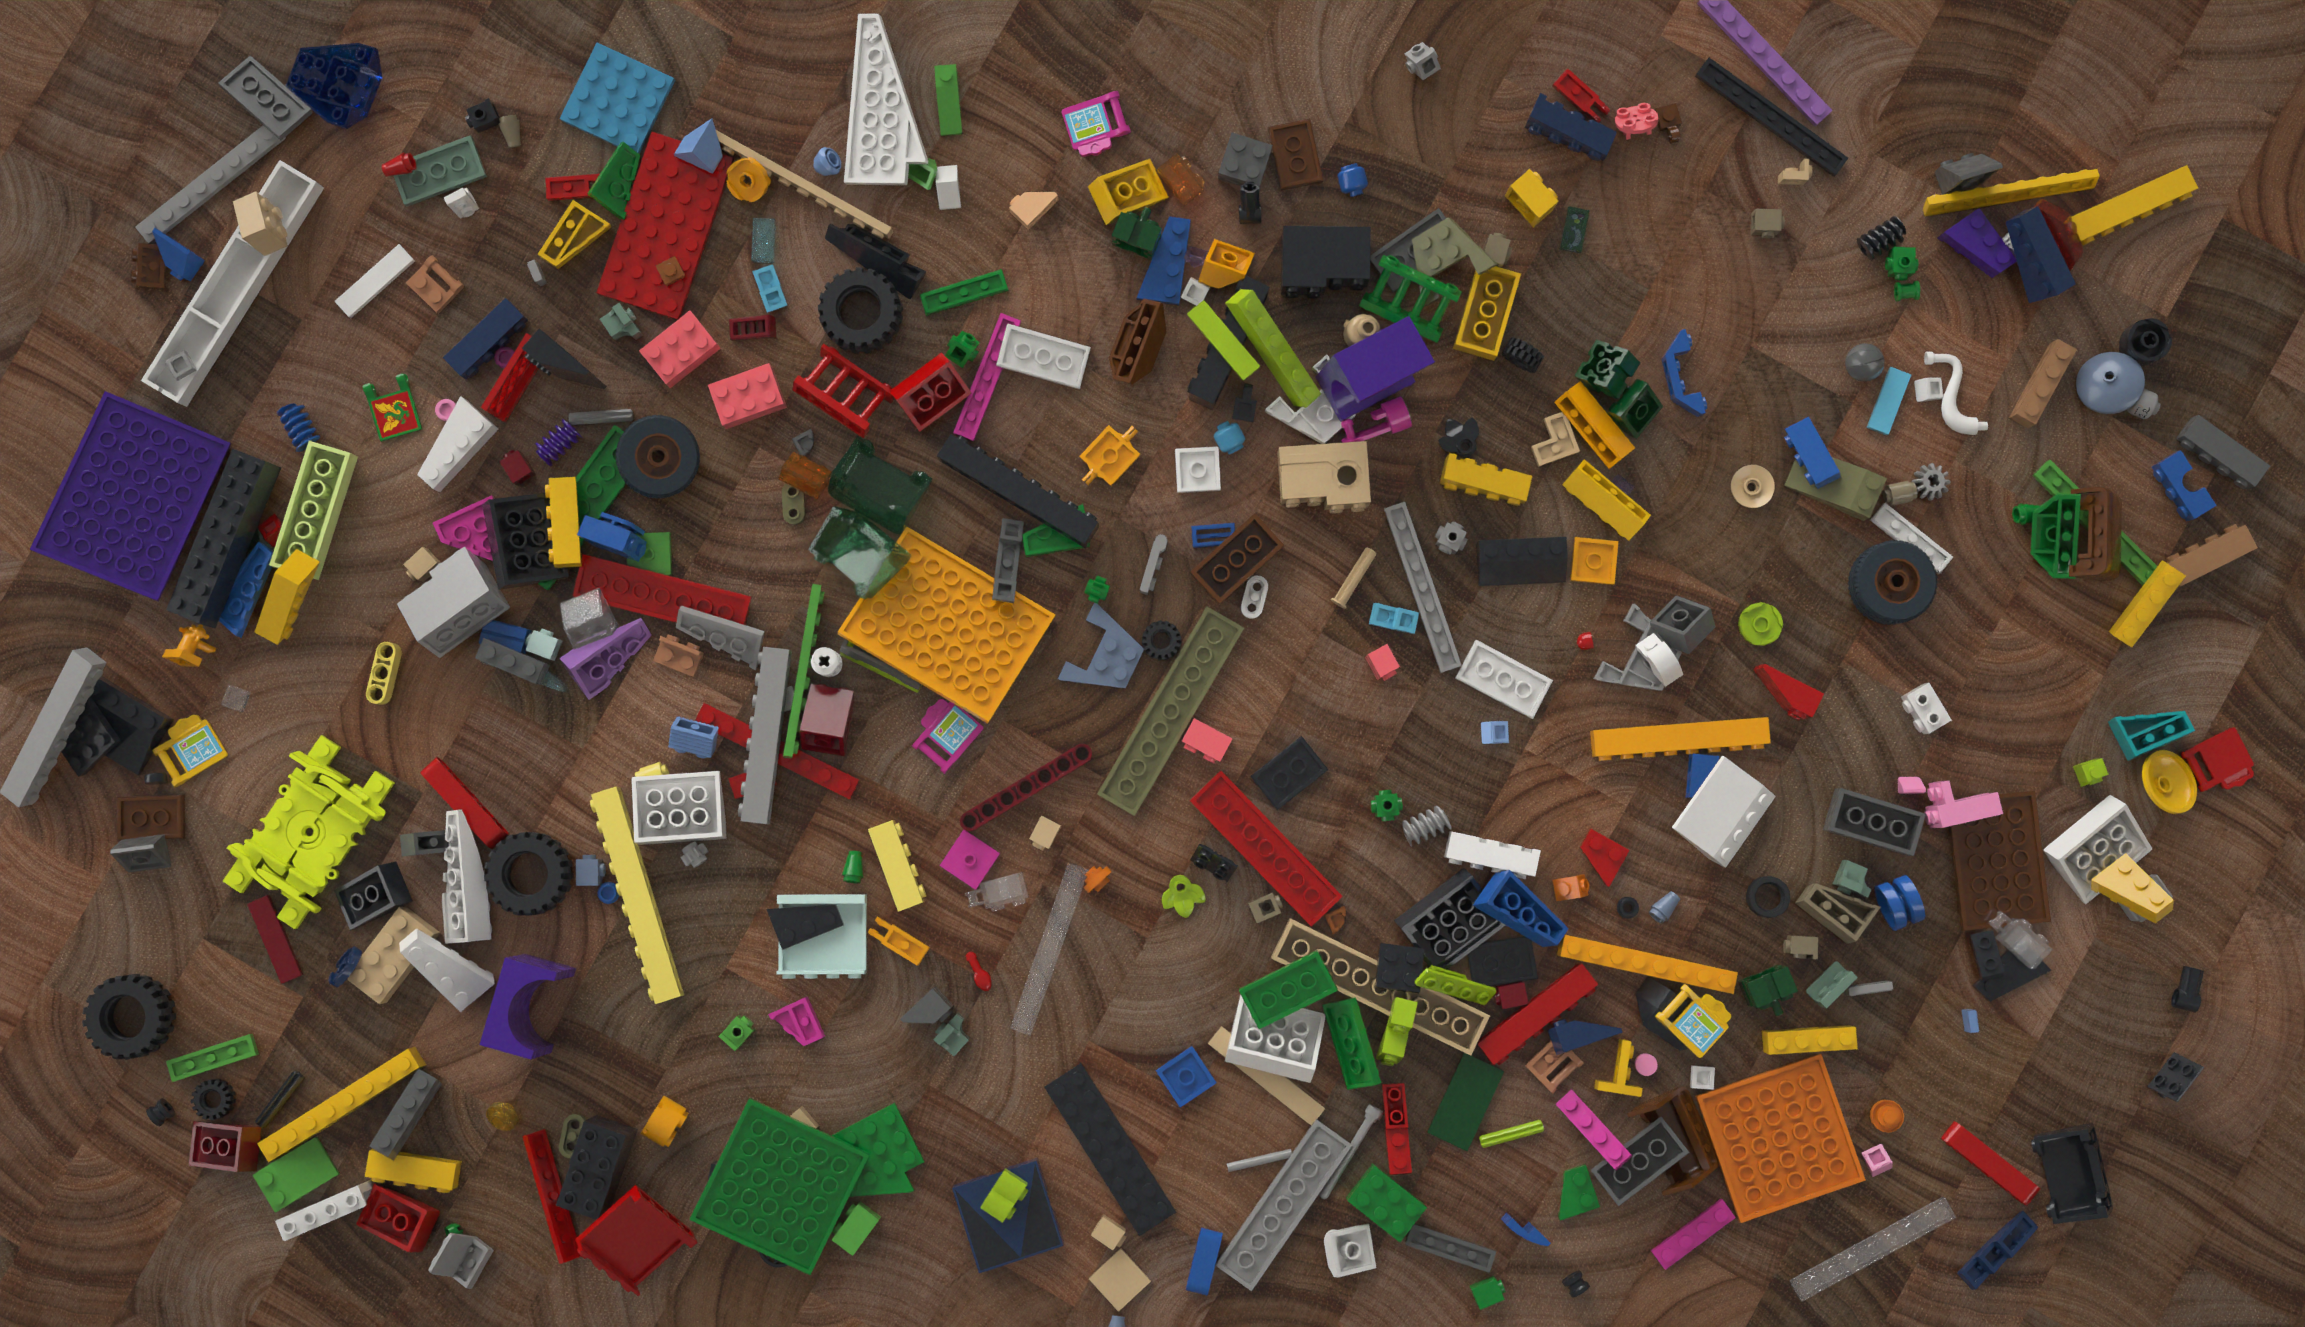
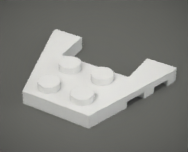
[1265,355,1356,444]

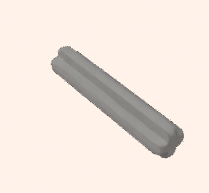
[568,409,633,425]

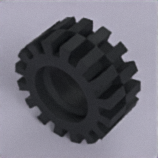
[1502,337,1544,373]
[1142,620,1181,661]
[191,1079,236,1120]

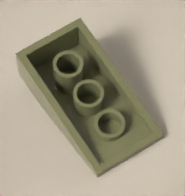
[1784,457,1887,521]

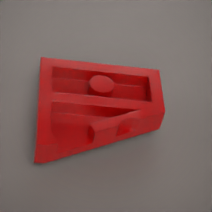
[1580,829,1630,887]

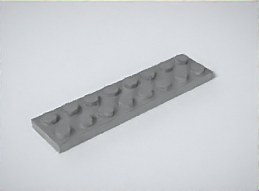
[1215,1119,1352,1291]

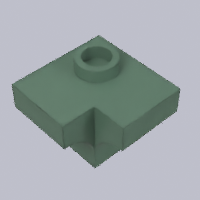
[600,303,643,341]
[1832,860,1871,897]
[934,1013,970,1056]

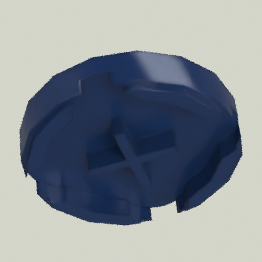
[328,946,362,988]

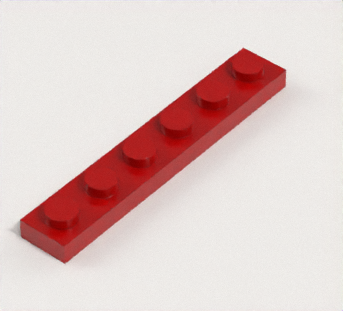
[522,1129,581,1264]

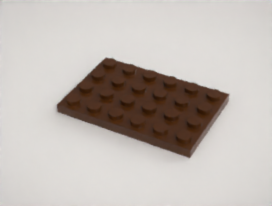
[1949,791,2051,931]

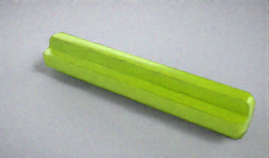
[1479,1120,1544,1148]

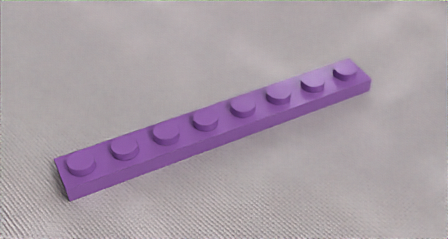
[1697,0,1832,127]

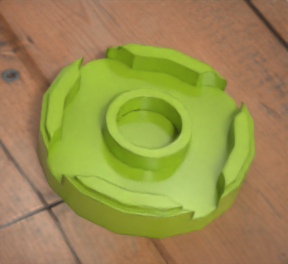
[1738,602,1783,646]

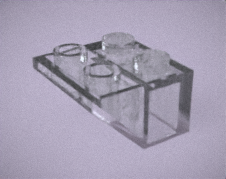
[560,588,619,650]

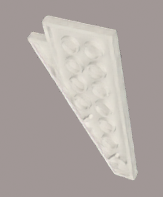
[844,14,928,185]

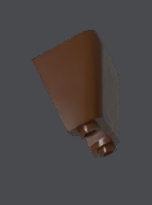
[2069,487,2122,581]

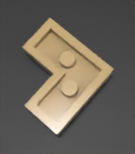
[1531,412,1580,467]

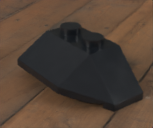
[1635,976,1690,1051]

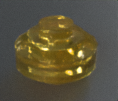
[486,1102,519,1131]

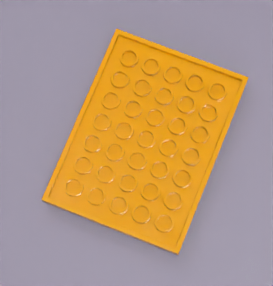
[838,527,1055,724]

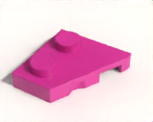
[768,996,825,1046]

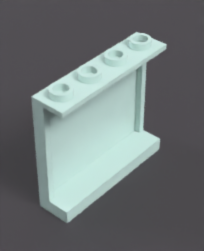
[777,894,867,979]

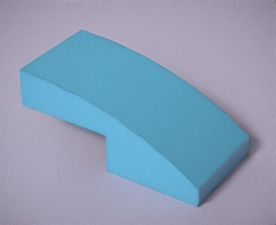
[752,264,787,313]
[1369,603,1419,634]

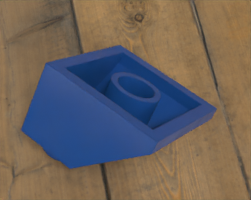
[152,227,205,282]

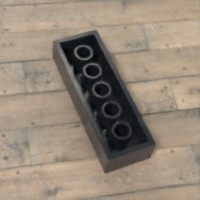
[1187,276,1270,410]

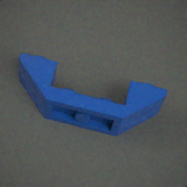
[1661,329,1707,417]

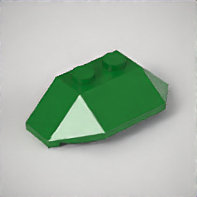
[2030,494,2081,579]

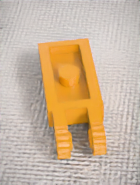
[868,916,930,966]

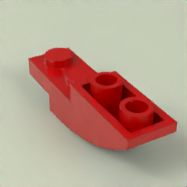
[1382,1083,1412,1175]

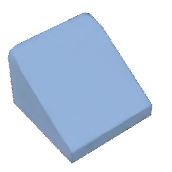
[1481,721,1509,744]

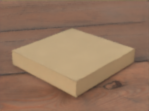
[1089,1248,1151,1312]

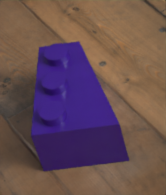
[1937,208,2017,278]

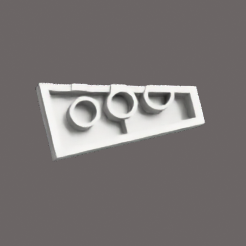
[417,396,498,492]
[1444,832,1541,879]
[400,929,495,1012]

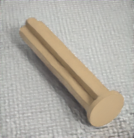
[1331,547,1376,609]

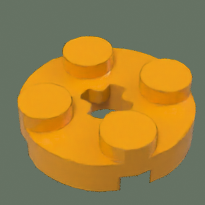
[726,157,771,202]

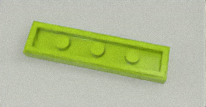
[1187,300,1260,381]

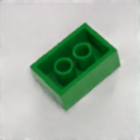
[1346,1163,1427,1242]

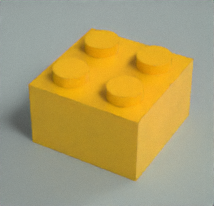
[1505,169,1558,228]

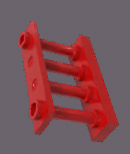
[792,344,894,439]

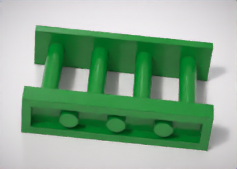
[1359,255,1462,343]

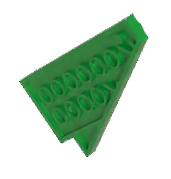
[831,1103,925,1197]

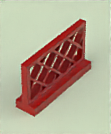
[481,333,539,423]

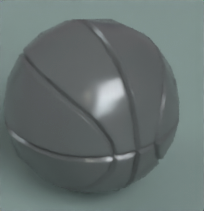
[1845,343,1885,382]

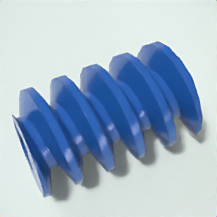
[277,403,321,452]

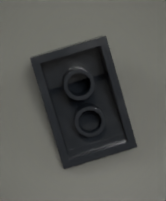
[334,861,413,930]

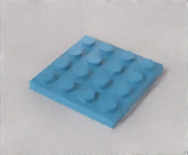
[560,43,675,154]

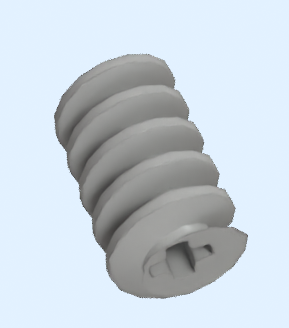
[1402,806,1452,847]

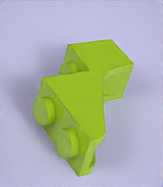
[1376,997,1418,1066]

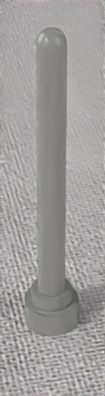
[1320,1104,1384,1199]

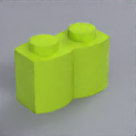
[980,1168,1028,1223]

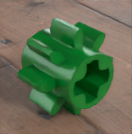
[1084,576,1110,604]

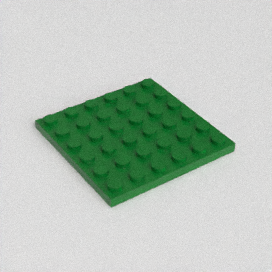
[689,1097,869,1275]

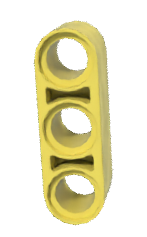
[366,642,402,705]

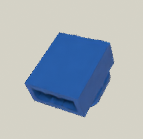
[577,512,647,562]

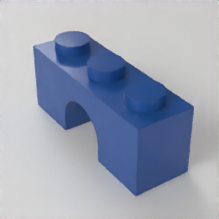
[2152,450,2217,522]

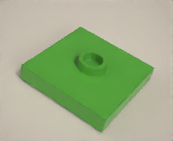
[627,532,672,576]

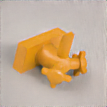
[162,624,216,667]

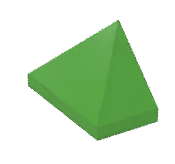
[908,158,938,190]

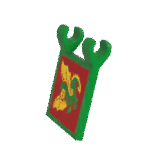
[363,374,422,442]

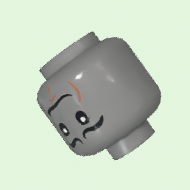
[2127,388,2161,419]

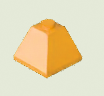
[1198,239,1255,289]

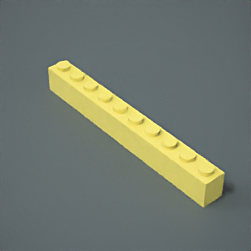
[590,786,684,1004]

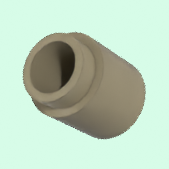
[1882,481,1917,506]

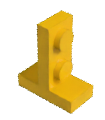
[1594,1039,1643,1097]

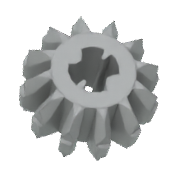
[1912,463,1951,501]

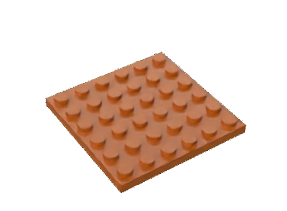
[1695,1053,1866,1223]

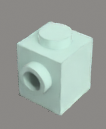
[525,628,562,661]

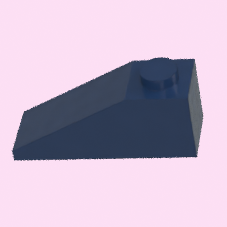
[1547,1019,1623,1055]

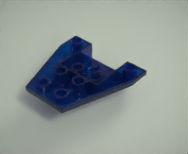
[285,43,382,129]

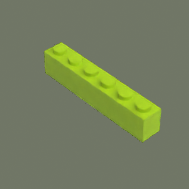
[1225,289,1321,408]

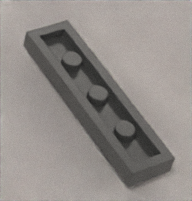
[1405,1224,1496,1273]

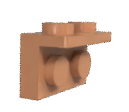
[653,634,704,677]

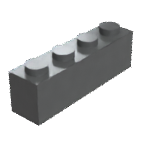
[2176,415,2270,489]
[369,1069,442,1161]

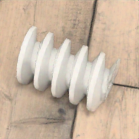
[811,647,843,677]

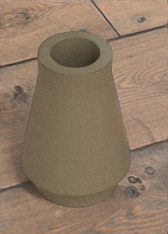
[498,115,521,148]

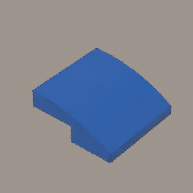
[1501,1213,1551,1246]

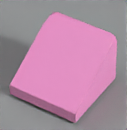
[1898,777,1926,794]
[1861,1144,1892,1177]

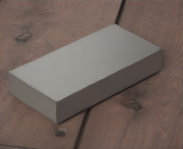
[1844,981,1893,996]

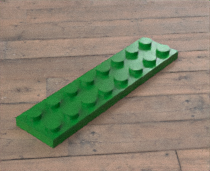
[538,425,626,591]

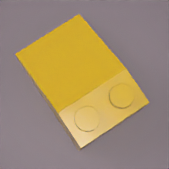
[1088,159,1168,225]

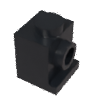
[465,98,500,133]

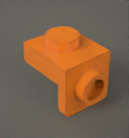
[1552,874,1589,901]

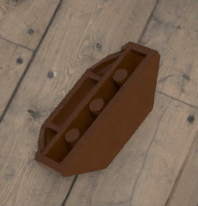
[1109,299,1167,384]

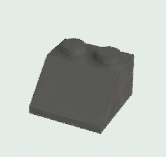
[1649,596,1716,654]
[900,987,954,1023]

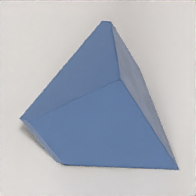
[674,118,723,174]

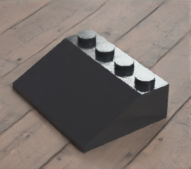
[522,328,607,389]
[482,493,569,590]
[91,676,174,775]
[1394,868,1506,969]

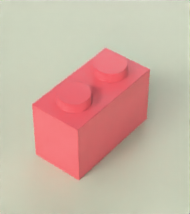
[1365,644,1400,681]
[1182,718,1232,764]

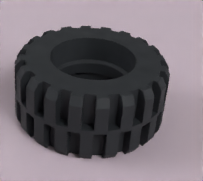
[818,267,903,354]
[484,832,574,916]
[82,974,176,1060]

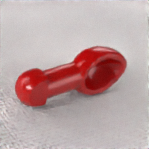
[966,952,992,991]

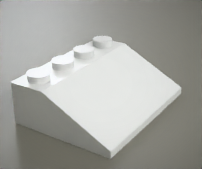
[1672,756,1776,868]
[632,771,726,845]
[2043,795,2152,904]
[1225,994,1326,1083]

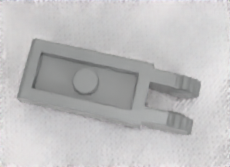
[1140,534,1167,595]

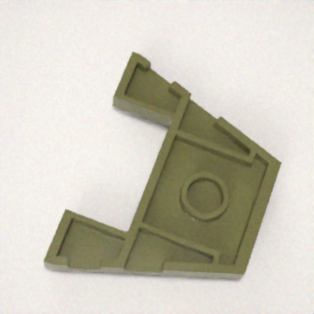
[1412,217,1497,307]

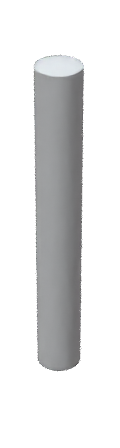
[1227,1149,1292,1172]

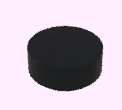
[144,773,168,785]

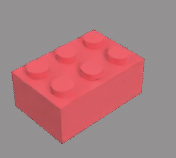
[639,311,721,388]
[708,363,787,429]

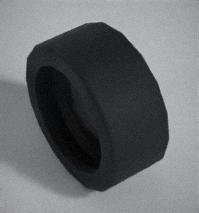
[1746,876,1791,918]

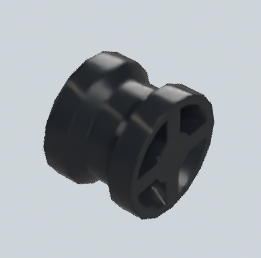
[146,1098,175,1127]
[1562,1270,1590,1298]

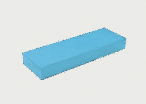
[1866,367,1911,436]

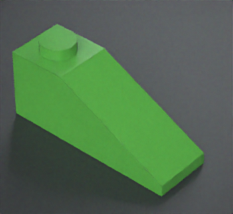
[934,64,962,136]

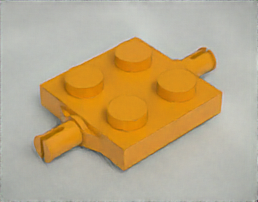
[1079,425,1140,486]

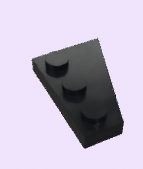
[766,905,844,950]
[1972,939,2052,1002]

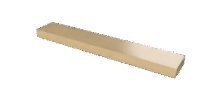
[1208,1026,1325,1126]

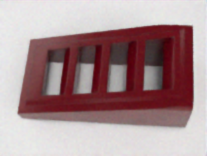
[729,315,776,341]

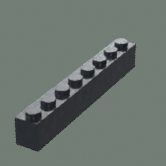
[937,434,1099,549]

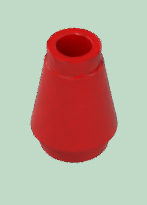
[382,152,416,177]

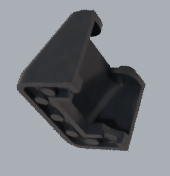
[2031,1123,2113,1224]

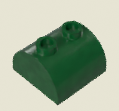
[1608,379,1663,439]

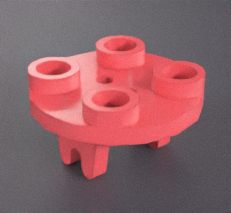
[1615,103,1659,140]

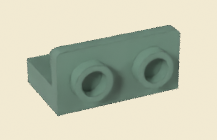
[1806,961,1858,1009]

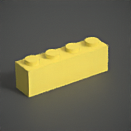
[868,820,926,912]

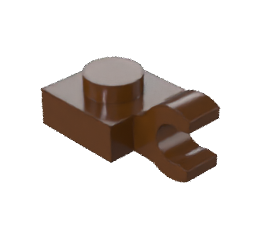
[1655,103,1682,144]

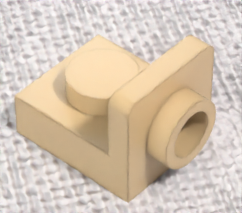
[1778,159,1812,185]

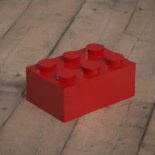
[889,352,972,432]

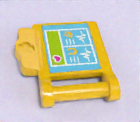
[152,715,228,788]
[1655,984,1731,1058]

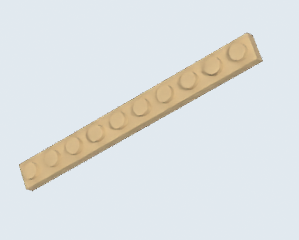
[716,130,893,239]

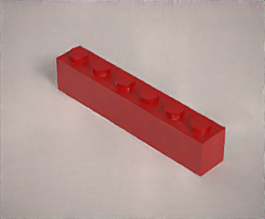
[1477,963,1598,1065]

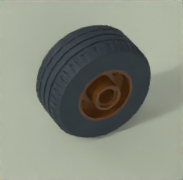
[616,415,700,498]
[1848,540,1938,625]

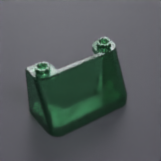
[828,436,932,534]
[808,506,911,599]

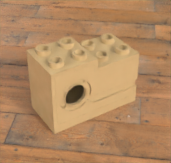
[1277,441,1371,513]

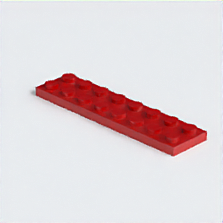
[573,554,752,625]
[1190,771,1343,927]

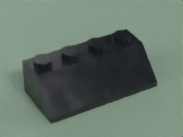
[1476,537,1568,586]

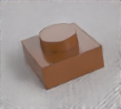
[656,256,686,286]

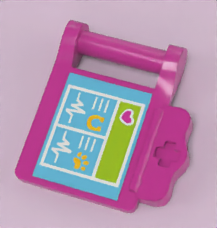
[1062,91,1131,157]
[912,699,983,774]

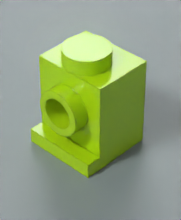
[2073,758,2109,787]

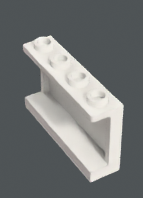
[275,1180,375,1241]

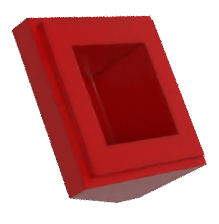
[258,514,282,547]

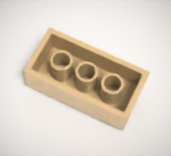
[347,906,440,1004]

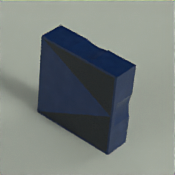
[952,1158,1064,1273]

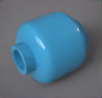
[1213,421,1245,454]

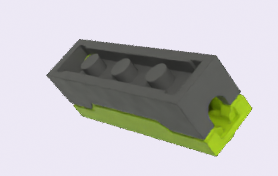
[840,639,922,693]

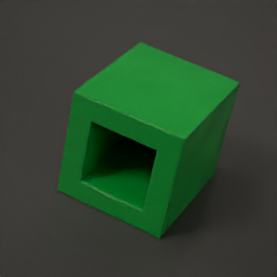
[1469,1276,1506,1310]

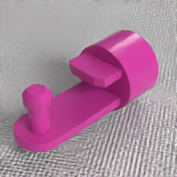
[1341,397,1412,443]

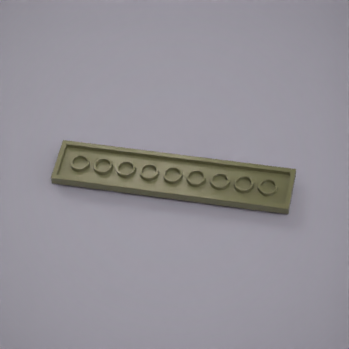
[1097,606,1244,816]

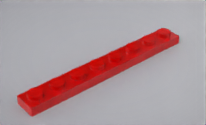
[695,703,860,799]

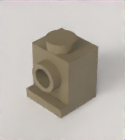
[1248,893,1283,923]
[1783,935,1818,959]

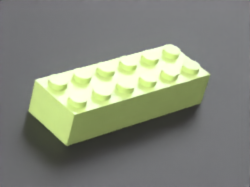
[269,441,358,580]

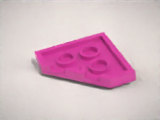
[433,495,495,561]

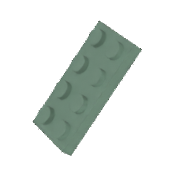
[394,135,487,207]

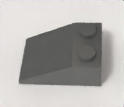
[1935,153,2003,195]

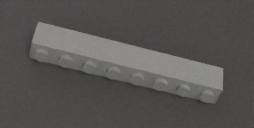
[738,647,792,824]
[0,648,107,807]

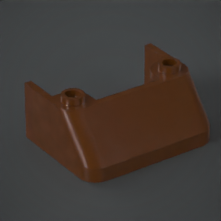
[1627,1086,1719,1196]

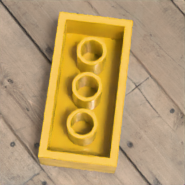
[1453,266,1521,361]

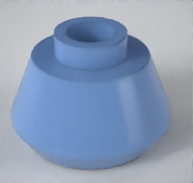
[813,147,841,176]

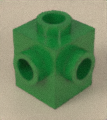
[1885,247,1919,281]
[945,331,980,368]
[1371,790,1403,821]

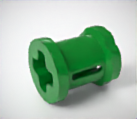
[1894,281,1920,301]

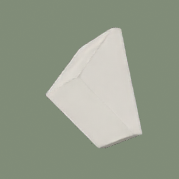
[936,165,961,210]

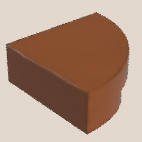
[1324,906,1346,934]

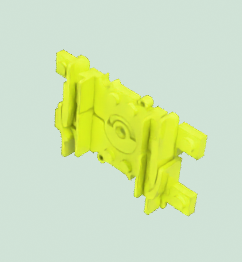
[223,735,395,929]

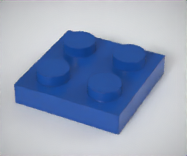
[1156,1046,1217,1107]

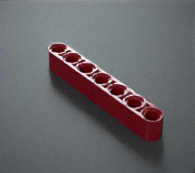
[960,744,1093,831]

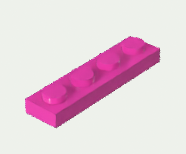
[1556,1090,1632,1171]
[1651,1199,1736,1270]

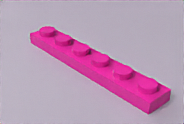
[953,313,1021,442]

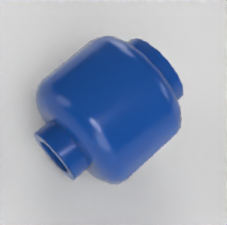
[1337,163,1368,197]

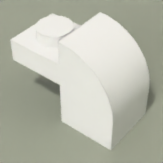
[1636,633,1683,687]

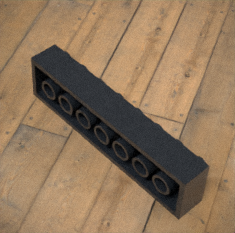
[166,449,281,628]

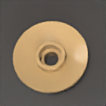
[1731,465,1775,508]

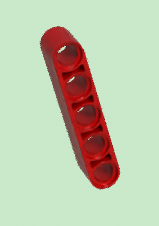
[420,757,509,849]
[1940,1121,2040,1206]

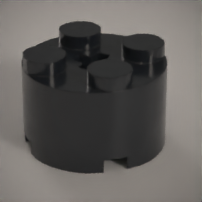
[2119,318,2172,366]

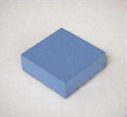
[1962,1009,1979,1033]

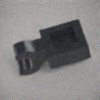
[1232,383,1257,423]

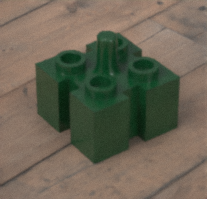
[1111,207,1162,261]
[1574,339,1641,400]
[1738,965,1798,1016]

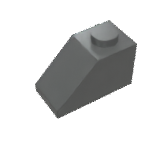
[400,830,449,857]

